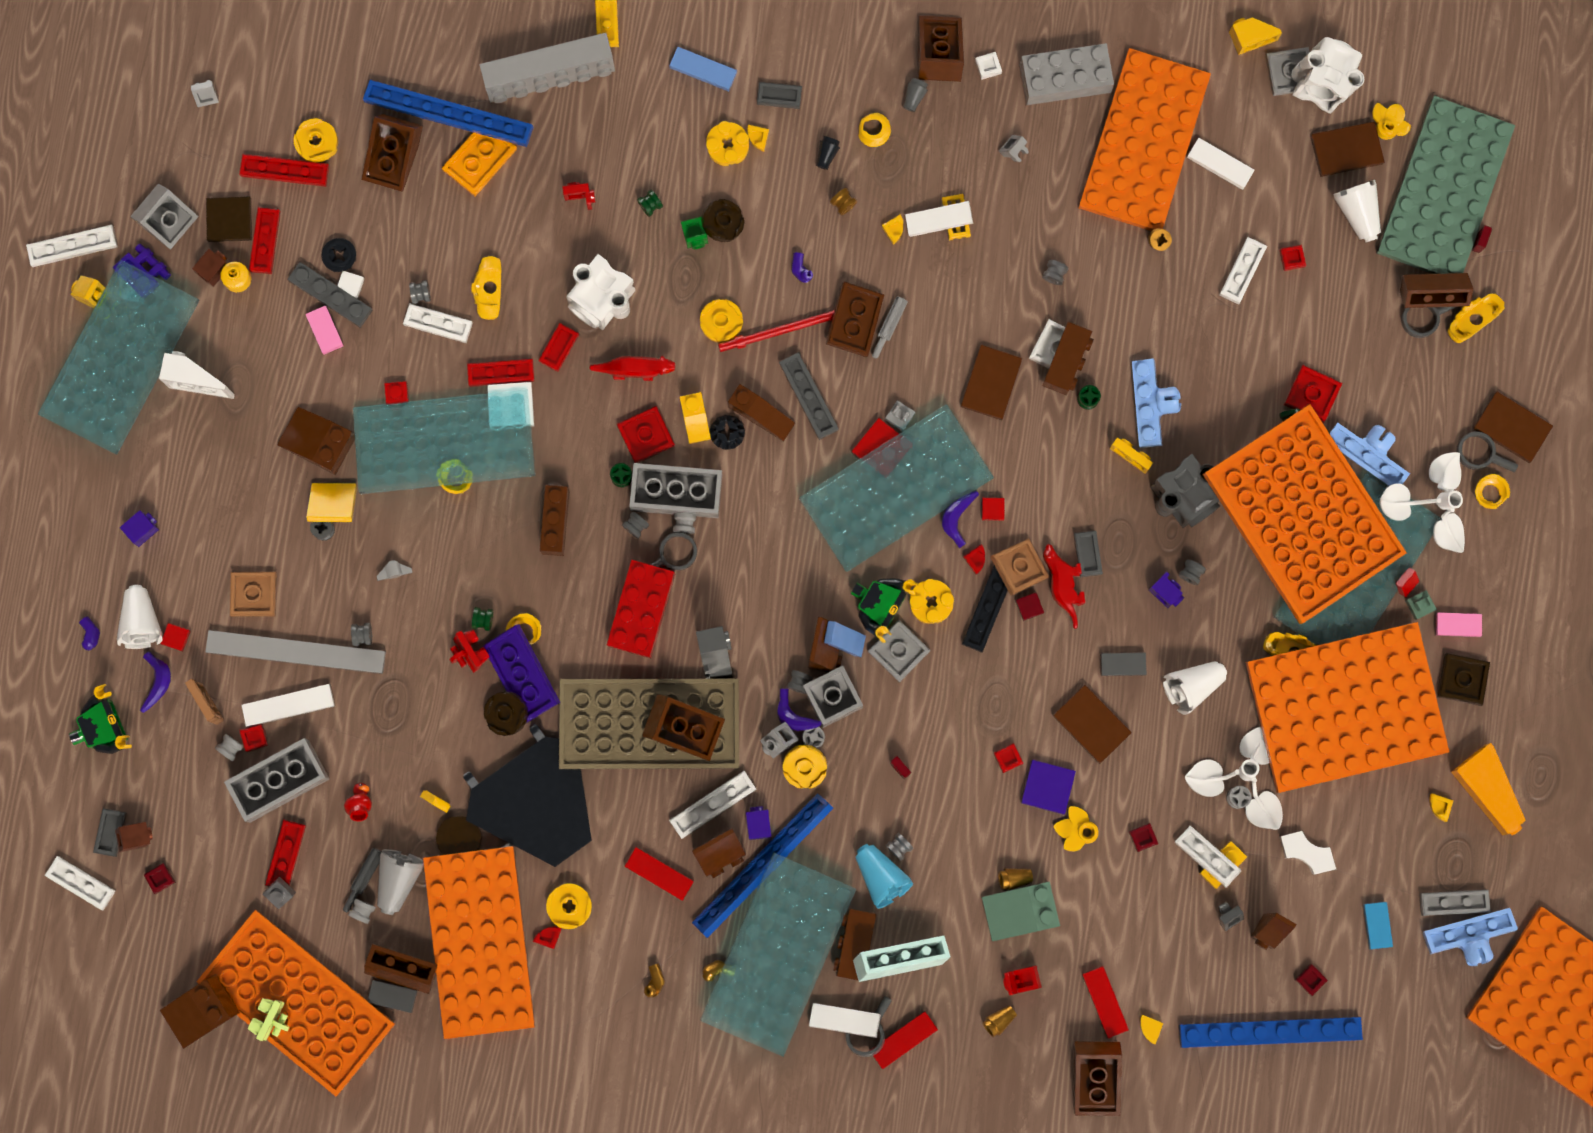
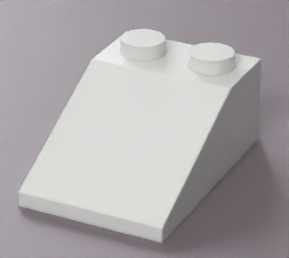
[159,351,234,399]

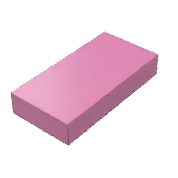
[306,306,344,355]
[1436,613,1482,637]

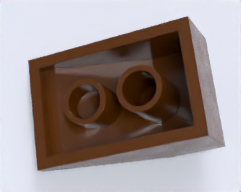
[918,16,964,82]
[361,114,423,192]
[277,407,356,475]
[808,617,842,673]
[642,694,725,761]
[692,829,746,878]
[160,974,240,1049]
[1074,1041,1122,1116]

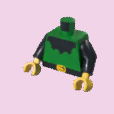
[851,578,919,643]
[69,684,132,754]

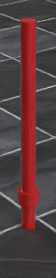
[718,310,835,352]

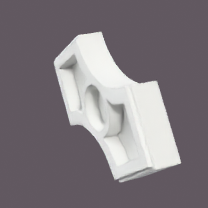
[1280,831,1336,875]

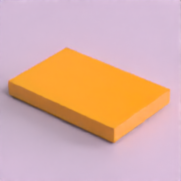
[442,132,517,197]

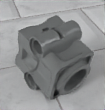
[1150,454,1220,528]

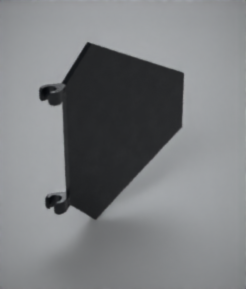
[463,724,592,867]

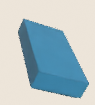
[1363,902,1393,949]

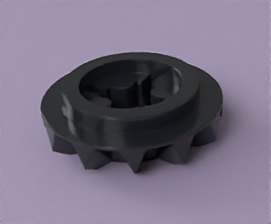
[321,238,356,273]
[710,414,745,450]

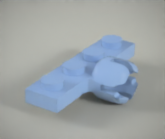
[1132,359,1181,448]
[1329,423,1410,486]
[1423,908,1518,966]

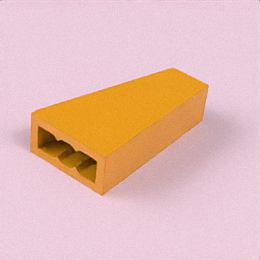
[1451,743,1526,836]

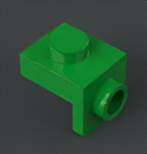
[681,217,708,250]

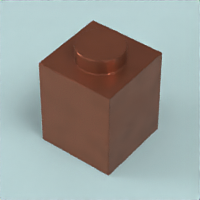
[192,249,227,287]
[115,822,153,852]

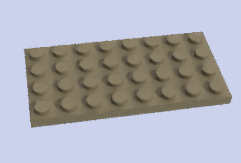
[559,679,739,769]

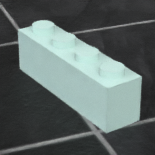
[853,936,951,982]

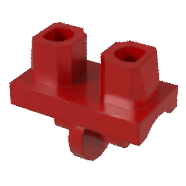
[449,630,490,673]

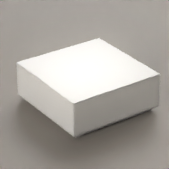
[975,52,1002,80]
[337,271,364,299]

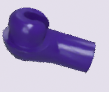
[792,252,813,283]
[79,616,100,651]

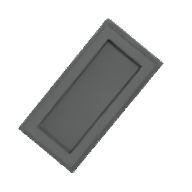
[757,82,802,109]
[1074,531,1103,578]
[1100,653,1147,676]
[93,808,127,857]
[368,980,418,1013]

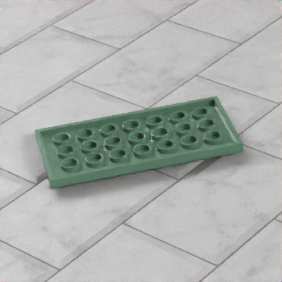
[1377,96,1515,274]

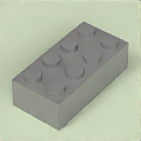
[1019,43,1114,105]
[629,463,722,518]
[224,738,330,823]

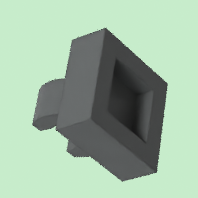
[1219,902,1244,931]

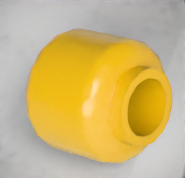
[220,261,252,293]

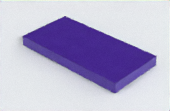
[483,624,561,723]

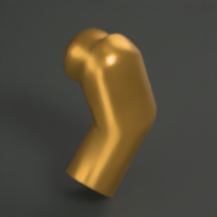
[702,960,736,982]
[644,963,665,998]

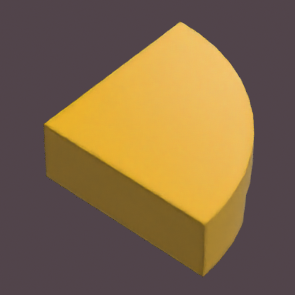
[747,125,769,151]
[882,215,903,245]
[420,790,451,813]
[1429,794,1454,822]
[1140,1015,1163,1044]

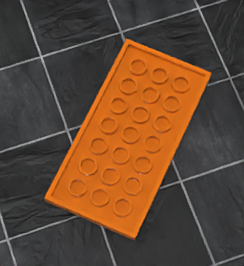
[1078,48,1211,231]
[423,846,535,1039]
[196,910,396,1097]

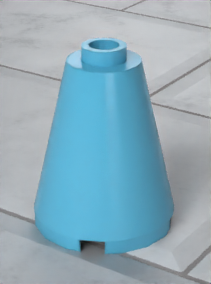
[855,844,913,909]

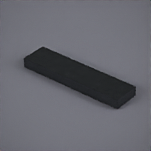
[962,565,1008,653]

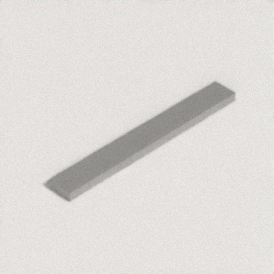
[205,630,386,674]

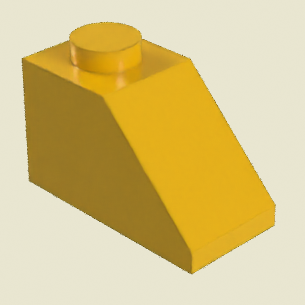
[1229,17,1282,55]
[70,276,109,311]
[680,392,711,444]

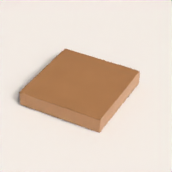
[991,538,1049,596]
[230,572,277,617]
[185,679,224,725]

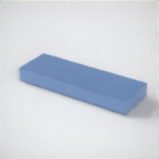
[669,47,737,92]
[824,621,866,657]

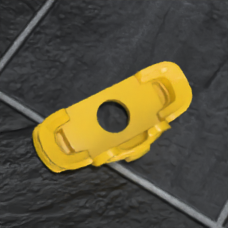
[471,256,501,320]
[1448,293,1505,343]
[1263,632,1316,655]

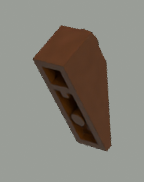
[728,384,795,442]
[1251,913,1297,950]

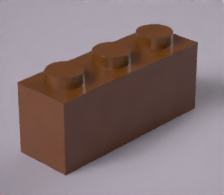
[1400,273,1473,308]
[1042,322,1094,396]
[540,485,570,556]
[833,909,876,982]
[364,944,438,994]

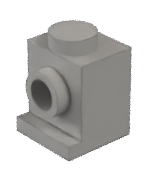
[760,722,799,758]

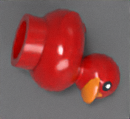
[344,783,372,822]

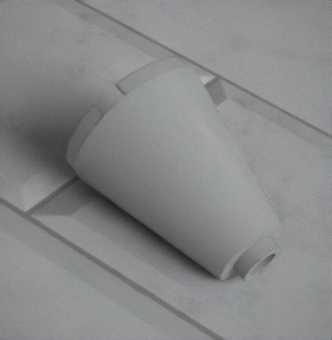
[377,849,424,915]

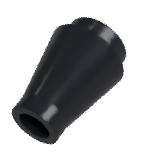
[816,136,840,170]

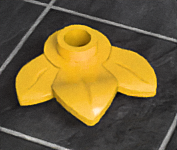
[1372,103,1411,140]
[1054,806,1098,852]

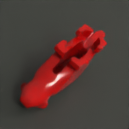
[589,356,676,381]
[1043,544,1085,629]

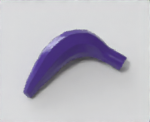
[942,491,979,548]
[140,651,171,713]
[777,689,822,731]

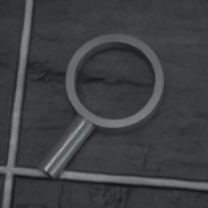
[1401,307,1456,338]
[1456,432,1518,472]
[649,532,697,571]
[846,996,892,1057]

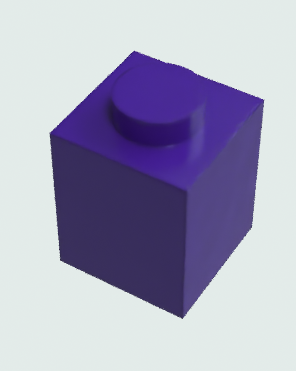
[119,510,159,547]
[746,806,771,840]

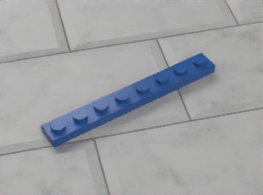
[363,80,534,147]
[692,793,833,938]
[1179,1017,1363,1048]

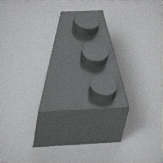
[696,626,733,679]

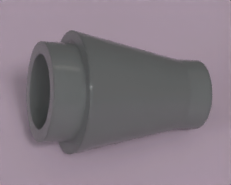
[903,78,928,112]

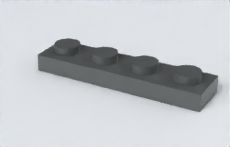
[287,262,373,328]
[779,352,839,440]

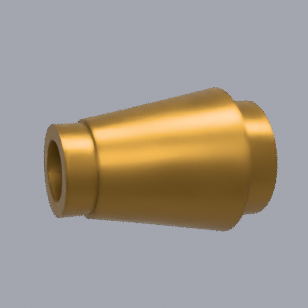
[998,868,1033,891]
[982,1005,1017,1037]

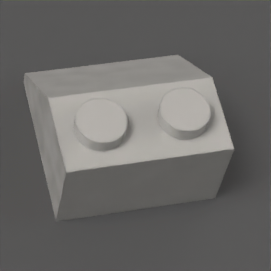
[130,184,199,249]
[803,666,863,728]

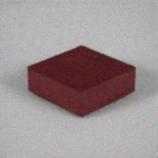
[1472,225,1492,253]
[1015,592,1044,621]
[890,756,912,779]
[1129,823,1159,852]
[144,863,176,894]
[1295,964,1328,996]

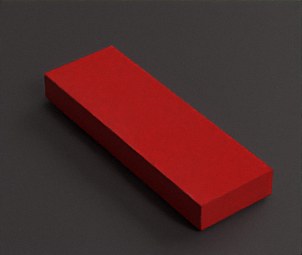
[249,207,281,274]
[467,359,535,387]
[265,820,306,886]
[624,847,694,901]
[1082,966,1129,1038]
[869,1011,938,1070]

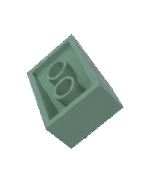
[982,882,1060,941]

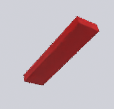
[239,154,329,187]

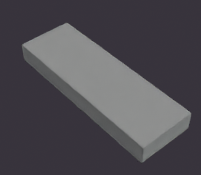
[1420,890,1491,916]

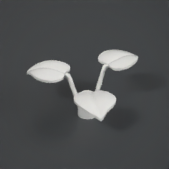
[1380,452,1465,553]
[1185,727,1283,830]

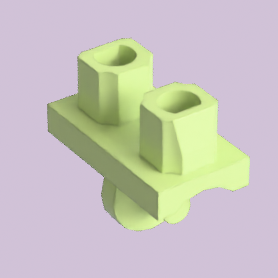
[248,998,290,1041]

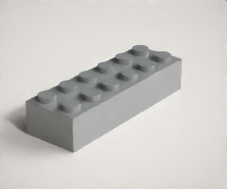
[479,33,615,103]

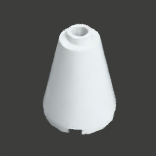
[1333,180,1381,243]
[117,585,163,649]
[1163,661,1227,715]

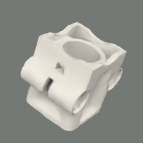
[1291,37,1364,114]
[566,254,635,330]

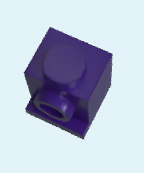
[1148,572,1185,609]

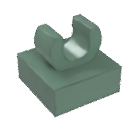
[1405,590,1437,620]

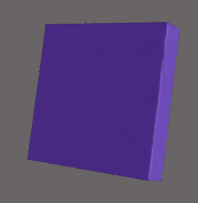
[1021,760,1076,815]

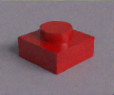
[384,381,409,407]

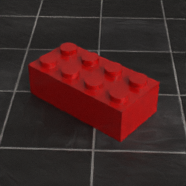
[607,560,676,659]

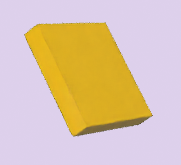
[307,483,357,522]

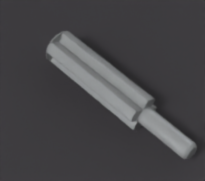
[872,296,908,359]

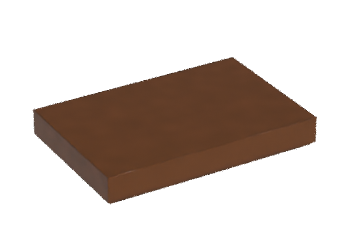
[1310,121,1385,177]
[826,281,884,357]
[961,345,1022,420]
[1473,391,1553,463]
[1053,685,1132,764]

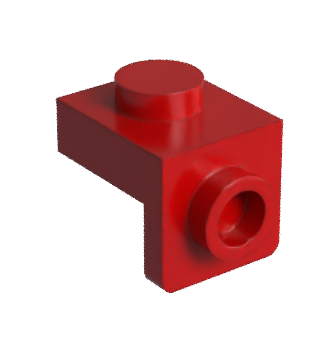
[562,182,596,210]
[1003,965,1042,995]

